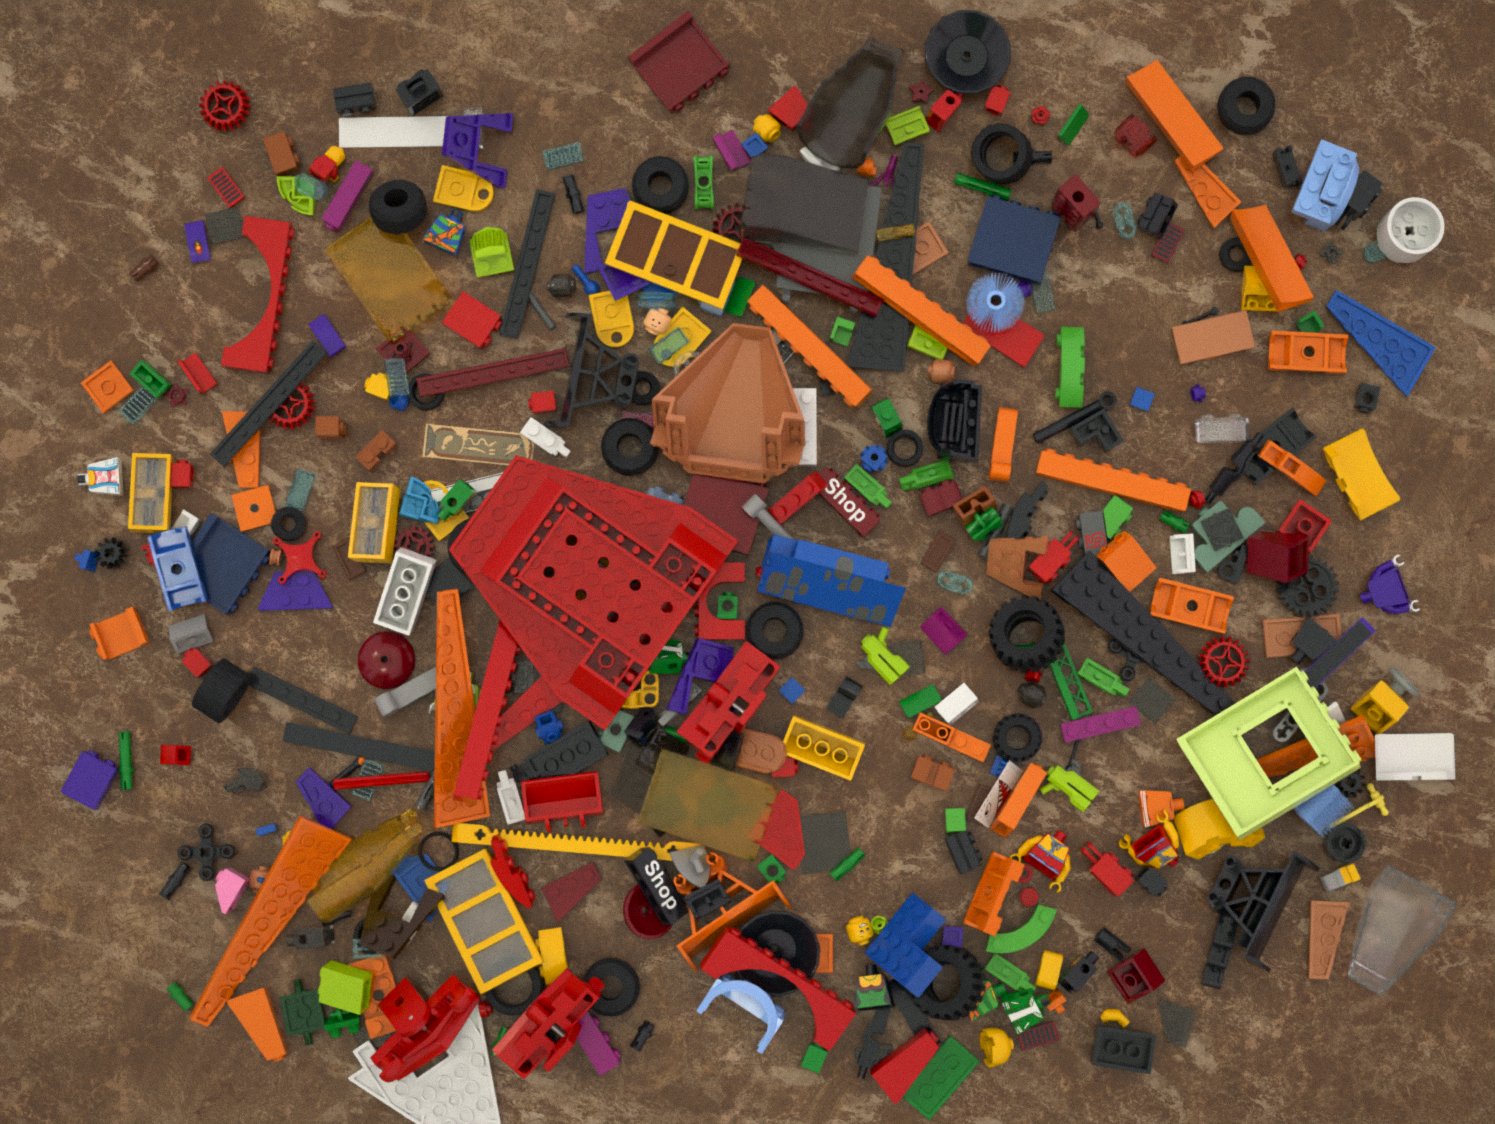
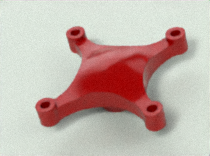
[273,531,327,585]

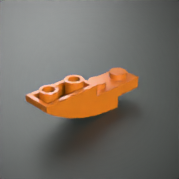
[1258,440,1327,497]
[912,712,992,763]

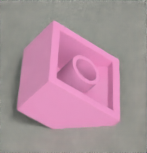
[215,868,249,914]

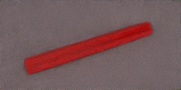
[333,771,430,789]

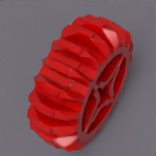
[199,80,251,132]
[270,382,316,430]
[1197,636,1250,688]

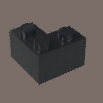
[1069,408,1123,453]

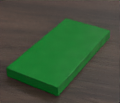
[903,1035,980,1120]

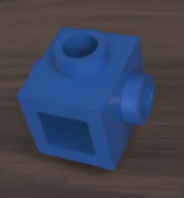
[860,445,888,473]
[535,710,564,745]

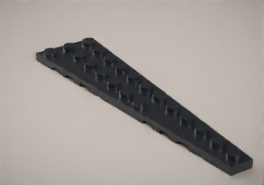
[847,142,924,372]
[1050,551,1236,716]

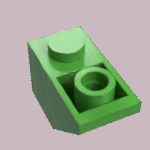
[1102,495,1133,540]

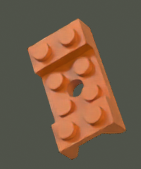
[1268,330,1348,375]
[1149,578,1234,635]
[963,851,1025,936]
[348,954,402,1039]

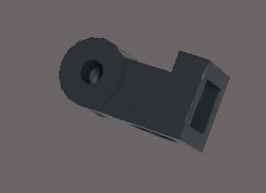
[624,707,658,747]

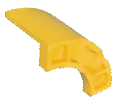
[1323,429,1400,521]
[1173,799,1266,860]

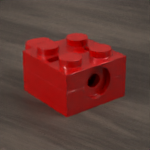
[1026,531,1079,584]
[1080,842,1135,897]

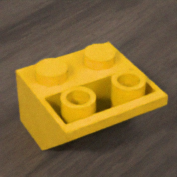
[1241,266,1277,311]

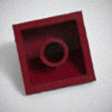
[1107,948,1165,1004]

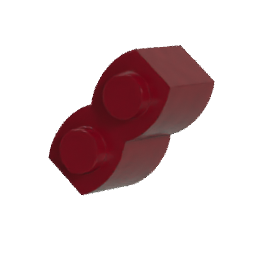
[919,479,963,517]

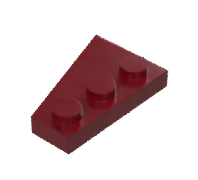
[541,862,601,922]

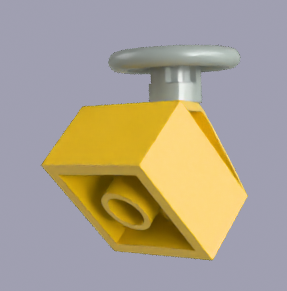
[1350,667,1419,734]

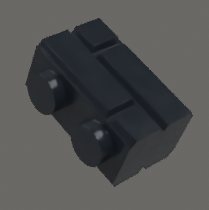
[333,83,376,116]
[1138,193,1178,239]
[944,830,983,874]
[1135,867,1167,897]

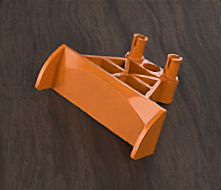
[673,853,792,973]

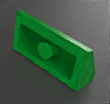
[1057,104,1089,146]
[724,276,756,319]
[130,360,173,399]
[899,684,942,719]

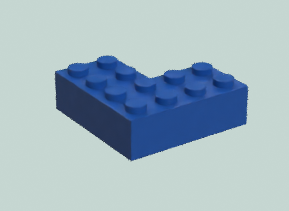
[864,892,946,998]

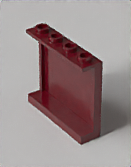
[628,11,730,114]
[683,474,769,556]

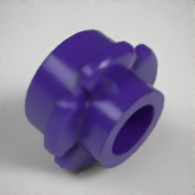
[1015,280,1032,298]
[1190,384,1206,403]

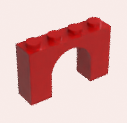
[695,562,745,641]

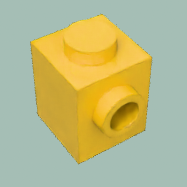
[364,372,395,402]

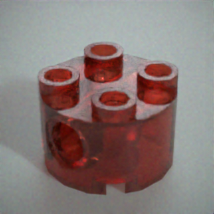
[1114,113,1158,159]

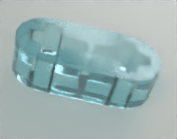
[1113,203,1136,239]
[937,571,973,594]

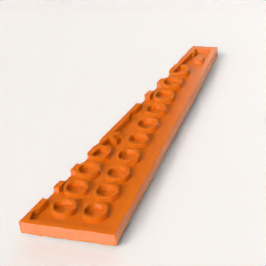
[434,588,490,828]
[189,815,352,1027]

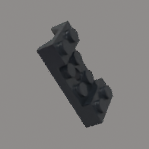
[1231,408,1317,486]

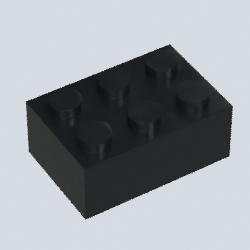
[1090,1024,1156,1074]

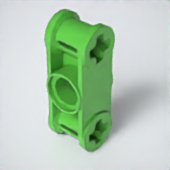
[694,155,714,210]

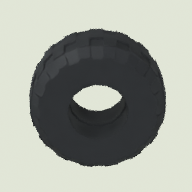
[1217,76,1276,135]
[632,156,689,214]
[369,179,427,234]
[601,418,658,476]
[746,602,804,659]
[582,958,640,1017]

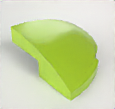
[276,176,318,215]

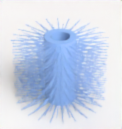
[967,272,1025,333]
[1293,784,1354,838]

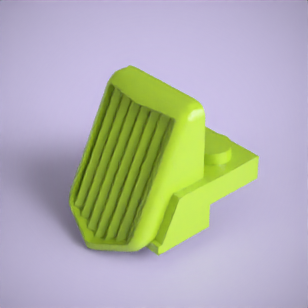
[470,227,514,277]

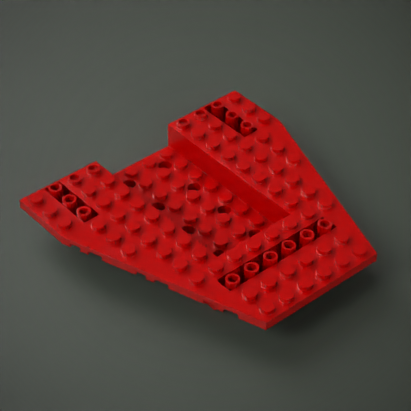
[449,455,738,730]

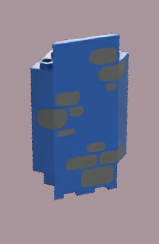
[757,534,906,627]

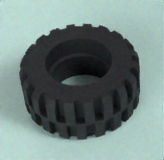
[989,596,1065,673]
[909,945,986,1020]

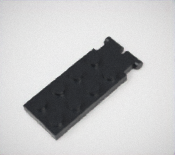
[509,721,609,790]

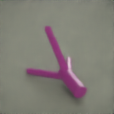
[870,155,898,190]

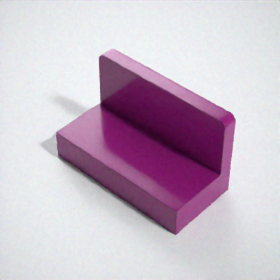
[712,130,751,173]
[920,607,967,654]

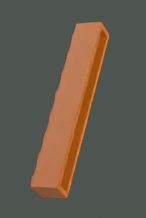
[851,255,991,367]
[747,285,874,407]
[1035,448,1191,513]

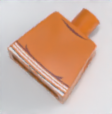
[1138,790,1184,827]

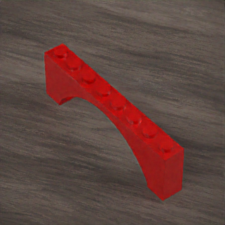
[221,216,295,375]
[700,926,856,1051]

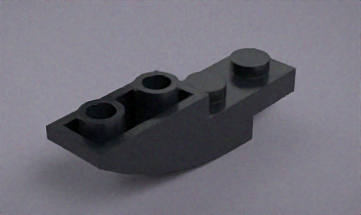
[1006,482,1049,539]

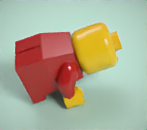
[308,146,345,187]

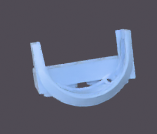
[1291,139,1359,231]
[697,972,786,1054]

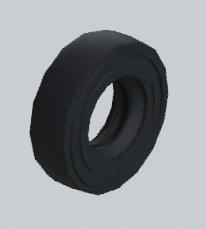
[1219,237,1252,272]
[626,371,660,405]
[271,506,306,541]

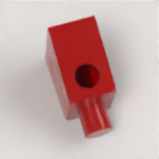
[768,85,814,134]
[925,90,965,133]

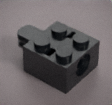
[395,69,444,117]
[1334,170,1383,231]

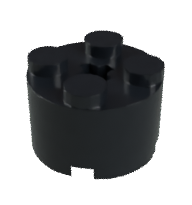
[1323,824,1366,863]

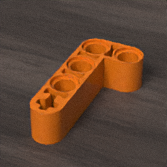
[988,407,1018,483]

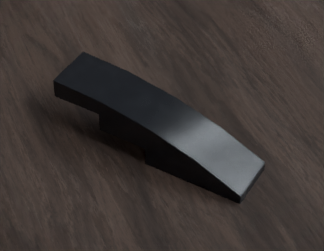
[1237,876,1281,948]
[1201,909,1241,990]

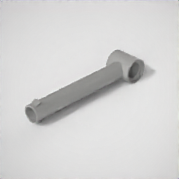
[742,494,794,540]

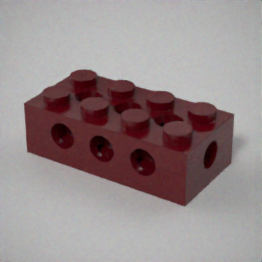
[1051,174,1101,232]

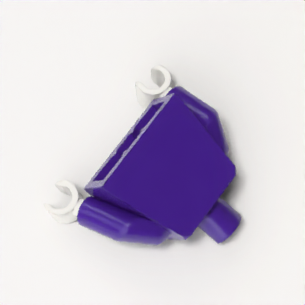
[1360,555,1420,614]

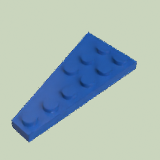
[1326,290,1436,397]

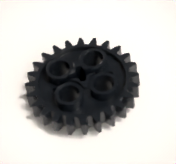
[1276,555,1339,618]

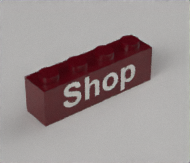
[819,467,880,538]

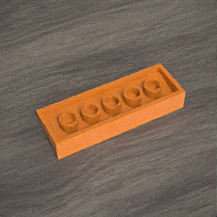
[1126,60,1224,171]
[1230,204,1314,312]

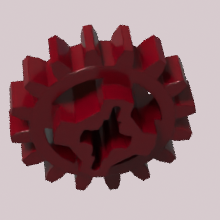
[394,525,435,556]

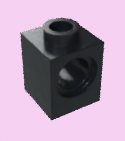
[1353,383,1381,414]

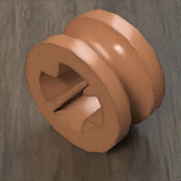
[269,548,283,566]

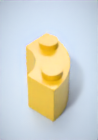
[535,927,568,985]

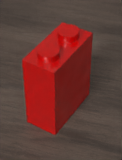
[442,291,502,350]

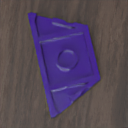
[258,571,333,611]

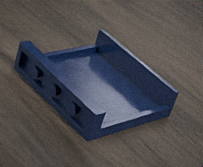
[967,195,1061,286]
[172,513,271,616]

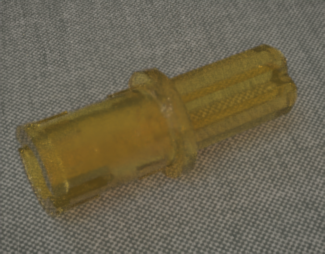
[876,223,915,241]

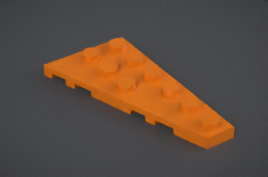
[1257,715,1375,777]

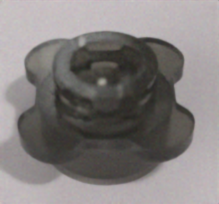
[1320,241,1343,264]

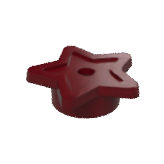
[909,79,934,103]
[164,383,189,408]

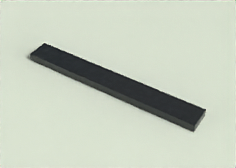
[500,189,555,340]
[210,341,327,468]
[283,722,435,771]

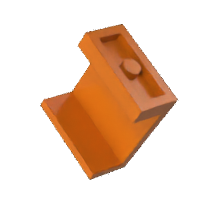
[1096,531,1157,592]
[89,607,150,661]

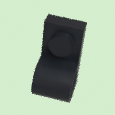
[1216,544,1248,585]
[826,676,863,719]

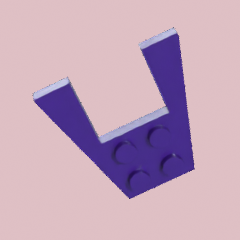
[442,113,513,189]
[584,188,631,274]
[666,638,737,714]

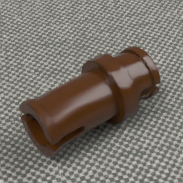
[129,255,159,282]

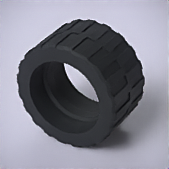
[971,123,1033,184]
[192,658,251,723]

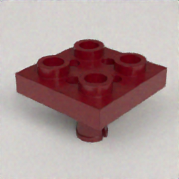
[376,325,430,377]

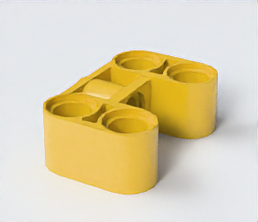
[621,671,659,709]

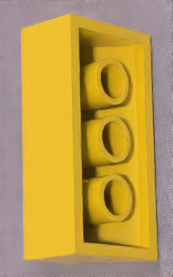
[783,715,865,781]

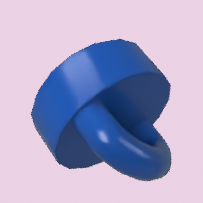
[389,390,409,411]

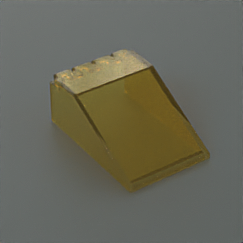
[324,216,451,342]
[637,749,778,861]

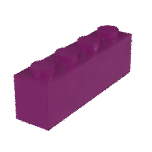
[1059,706,1141,743]
[577,1010,622,1076]

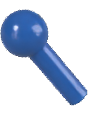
[571,264,599,295]

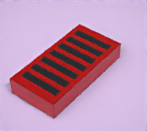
[207,167,245,209]

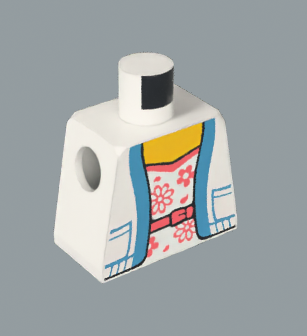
[78,458,124,496]

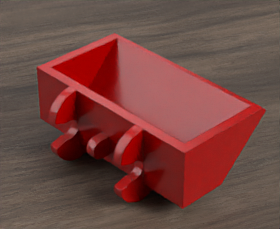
[521,771,604,833]

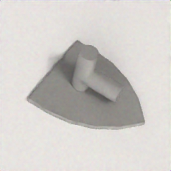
[670,844,710,888]

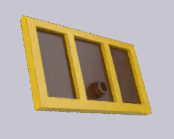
[605,201,742,310]

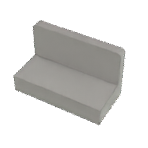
[169,614,213,654]

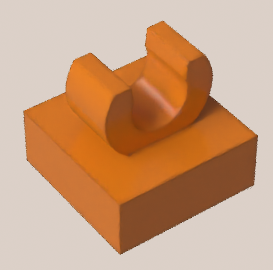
[1046,988,1066,1014]

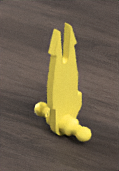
[1329,783,1389,828]

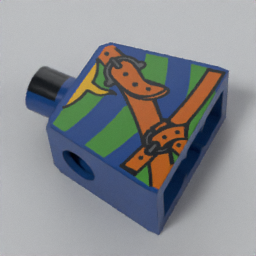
[423,208,466,257]

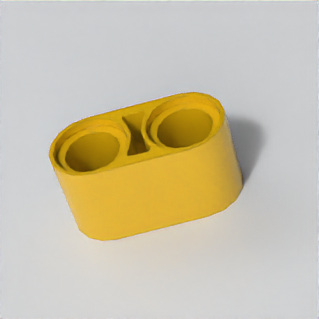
[1036,950,1063,991]

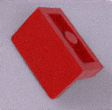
[177,352,218,395]

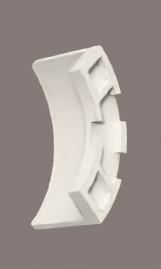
[1375,733,1455,781]

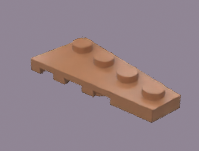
[1308,900,1350,979]

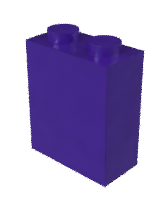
[60,749,119,810]

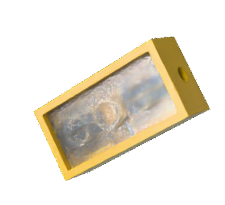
[128,453,174,533]
[348,482,401,564]

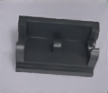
[1272,146,1302,190]
[684,879,731,920]

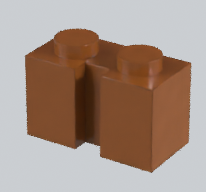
[263,131,301,176]
[315,416,347,440]
[355,430,398,473]
[953,486,997,529]
[910,754,955,791]

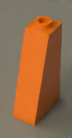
[989,763,1047,839]
[227,987,289,1062]

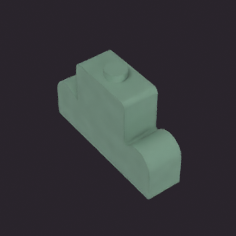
[1190,501,1266,573]

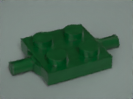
[280,979,325,1046]

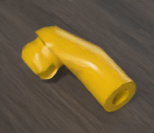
[1100,1009,1130,1028]

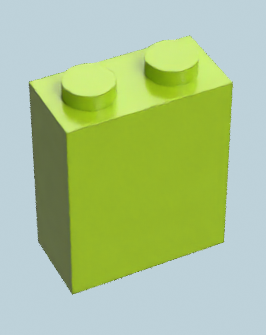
[318,960,373,1015]

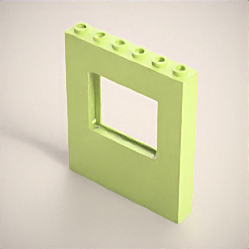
[1176,667,1361,841]

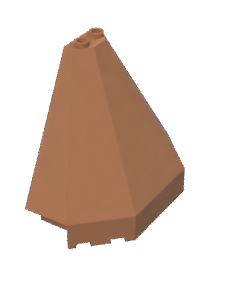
[650,323,805,483]

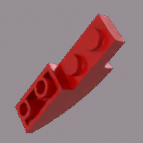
[490,834,535,909]

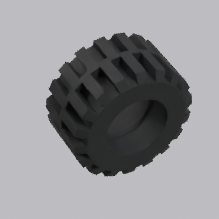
[993,713,1043,762]

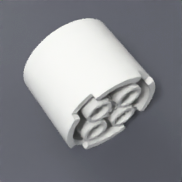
[1376,197,1444,263]

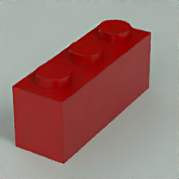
[768,471,828,525]

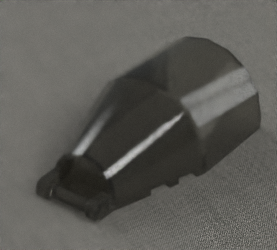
[797,37,905,168]

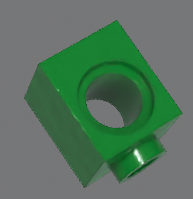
[717,592,738,620]
[757,854,786,884]
[801,1042,828,1074]

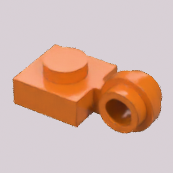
[856,157,877,179]

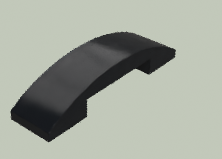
[889,979,941,1044]

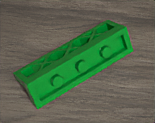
[1048,644,1093,721]

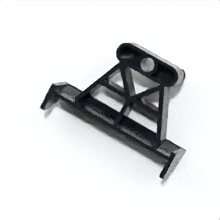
[544,313,639,430]
[1207,851,1320,973]

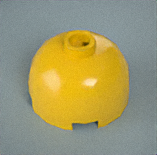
[979,1028,1014,1068]

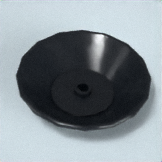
[925,10,1011,94]
[736,911,820,997]

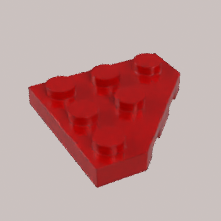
[747,789,805,870]

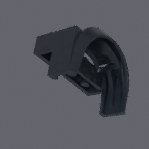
[927,379,982,463]

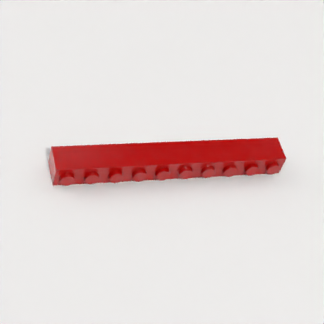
[453,620,521,805]

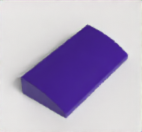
[598,263,652,301]

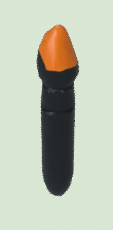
[329,757,366,788]

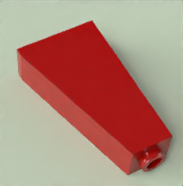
[870,1027,939,1105]

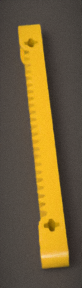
[451,823,702,861]

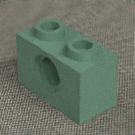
[598,710,634,753]

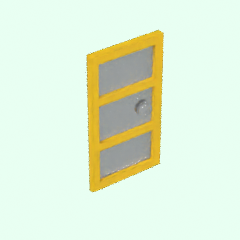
[424,848,544,995]

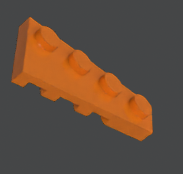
[1174,156,1241,229]
[222,411,261,488]

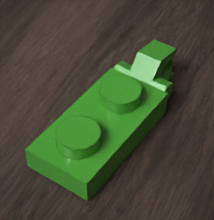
[899,460,954,491]
[844,463,892,509]
[1076,658,1130,698]
[984,953,1036,991]

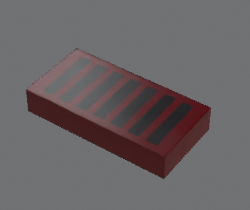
[1151,222,1185,264]
[1017,1021,1059,1051]

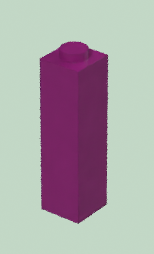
[322,160,374,232]

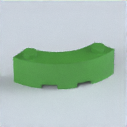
[1055,327,1085,408]
[984,904,1057,953]

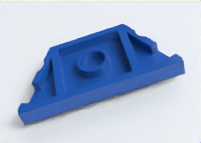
[385,853,450,922]

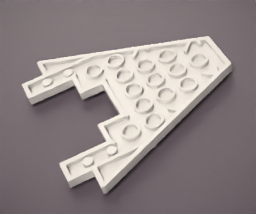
[348,991,501,1124]

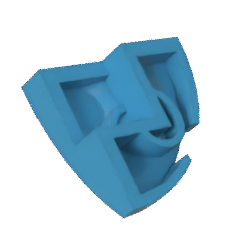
[399,476,439,524]

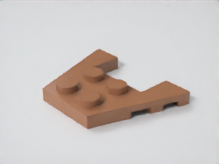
[987,536,1049,602]

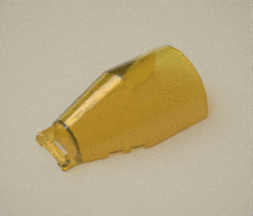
[306,809,422,924]

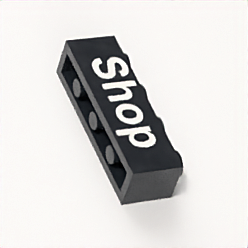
[624,847,688,925]

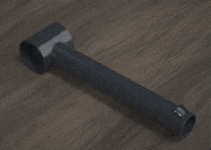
[1033,391,1117,444]

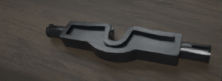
[1205,431,1264,504]
[857,1008,890,1080]

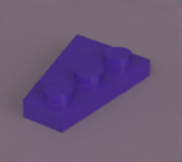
[296,767,352,829]

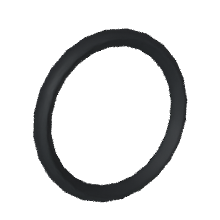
[418,832,459,871]

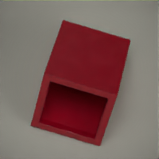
[1246,531,1309,583]

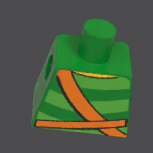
[437,479,479,521]
[958,979,1007,1021]

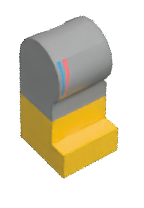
[1319,863,1361,892]

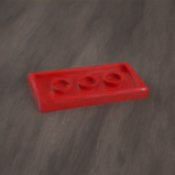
[962,298,1045,368]

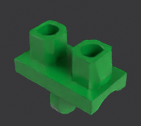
[965,506,1003,542]
[324,1008,360,1038]

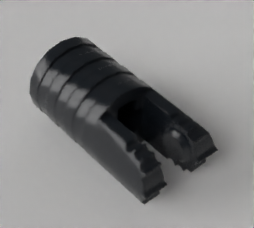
[1094,927,1131,961]

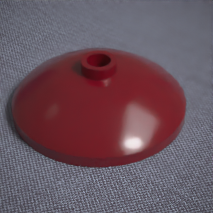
[358,631,415,689]
[623,884,673,939]

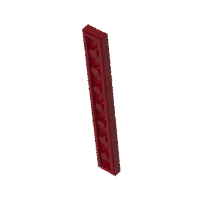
[736,237,884,317]
[416,348,570,398]

